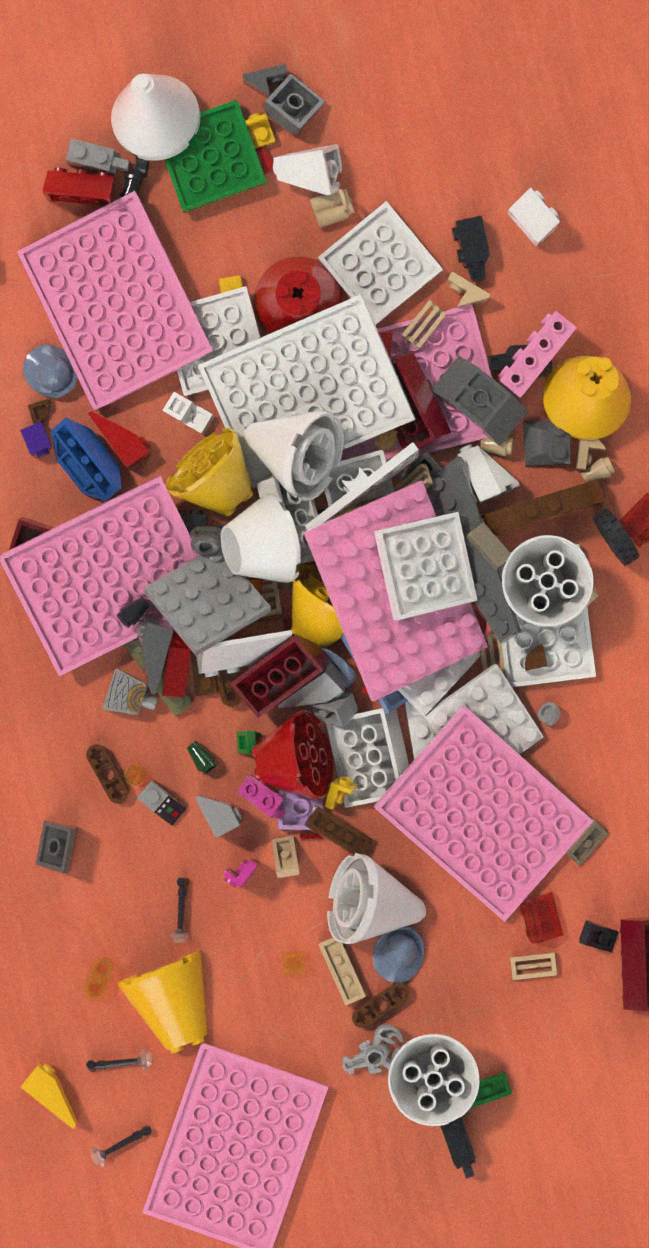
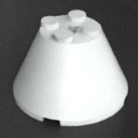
[502,535,593,627]
[388,1034,479,1126]

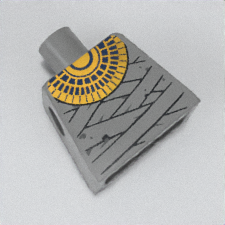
[102,669,158,715]

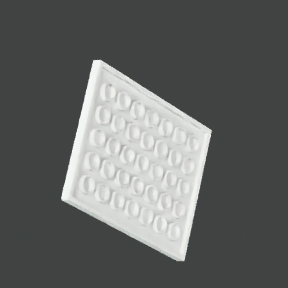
[198,294,416,488]

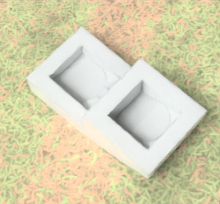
[163,392,215,435]

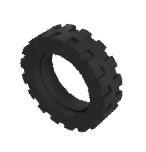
[592,508,640,566]

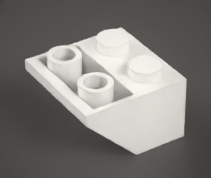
[507,188,560,247]

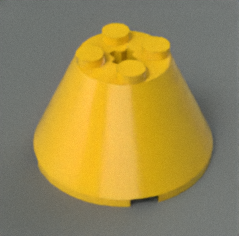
[542,356,631,440]
[166,428,253,516]
[290,564,344,647]

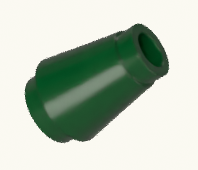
[186,741,218,775]

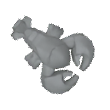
[342,1024,404,1074]

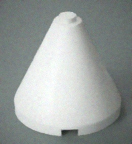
[111,74,200,161]
[244,411,344,501]
[327,853,426,944]

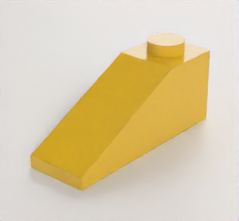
[21,1063,78,1129]

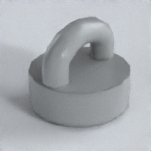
[538,702,561,727]

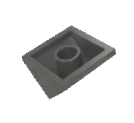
[36,821,78,873]

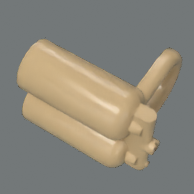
[309,189,355,228]

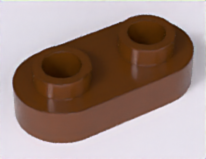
[215,669,242,707]

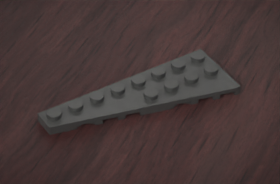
[426,456,521,643]

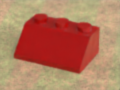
[43,168,116,206]

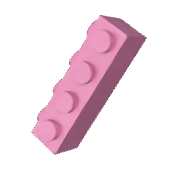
[498,311,577,400]

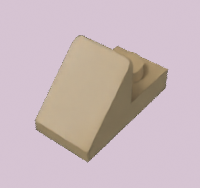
[447,272,490,308]
[575,439,606,471]
[271,836,300,878]

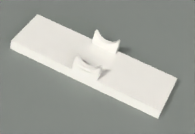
[305,442,419,531]

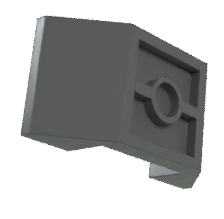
[431,356,528,446]

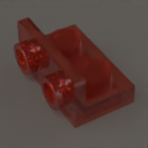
[619,493,649,548]
[520,892,563,943]

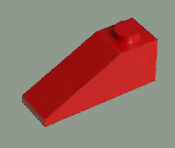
[88,411,150,469]
[162,630,191,698]

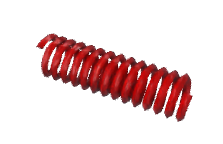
[299,833,323,840]

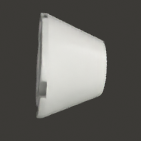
[221,494,301,583]

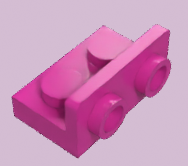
[237,775,286,819]
[223,859,260,887]

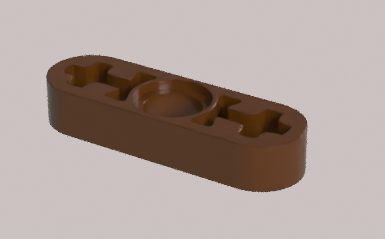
[86,744,129,804]
[352,982,409,1028]

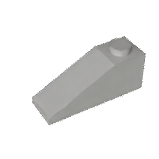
[277,662,347,709]

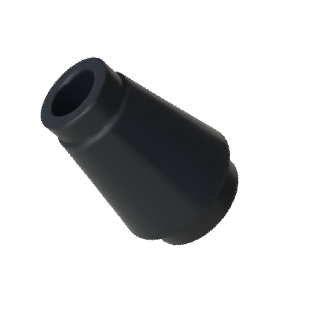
[116,596,150,628]

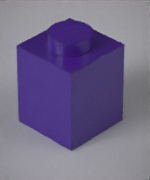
[20,422,53,458]

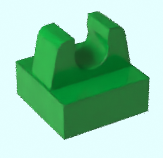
[236,730,262,754]

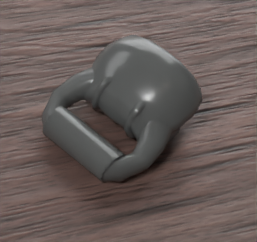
[190,526,222,555]

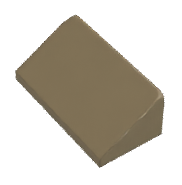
[466,522,511,571]
[565,815,609,866]

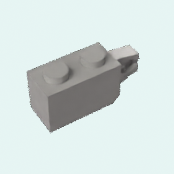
[66,139,130,174]

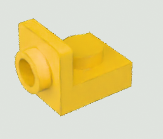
[245,112,276,150]
[325,776,358,810]

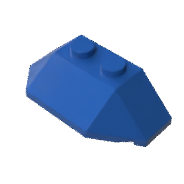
[51,417,121,502]

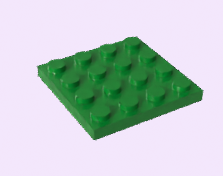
[164,99,267,214]

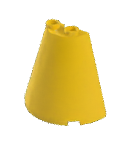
[117,951,208,1054]

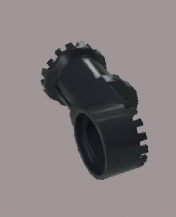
[120,156,149,198]

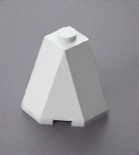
[273,144,342,195]
[456,444,520,505]

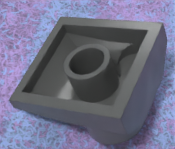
[263,74,325,134]
[523,420,570,466]

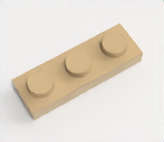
[318,937,366,1006]

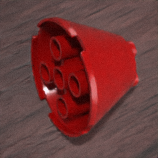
[254,256,343,334]
[252,710,333,799]

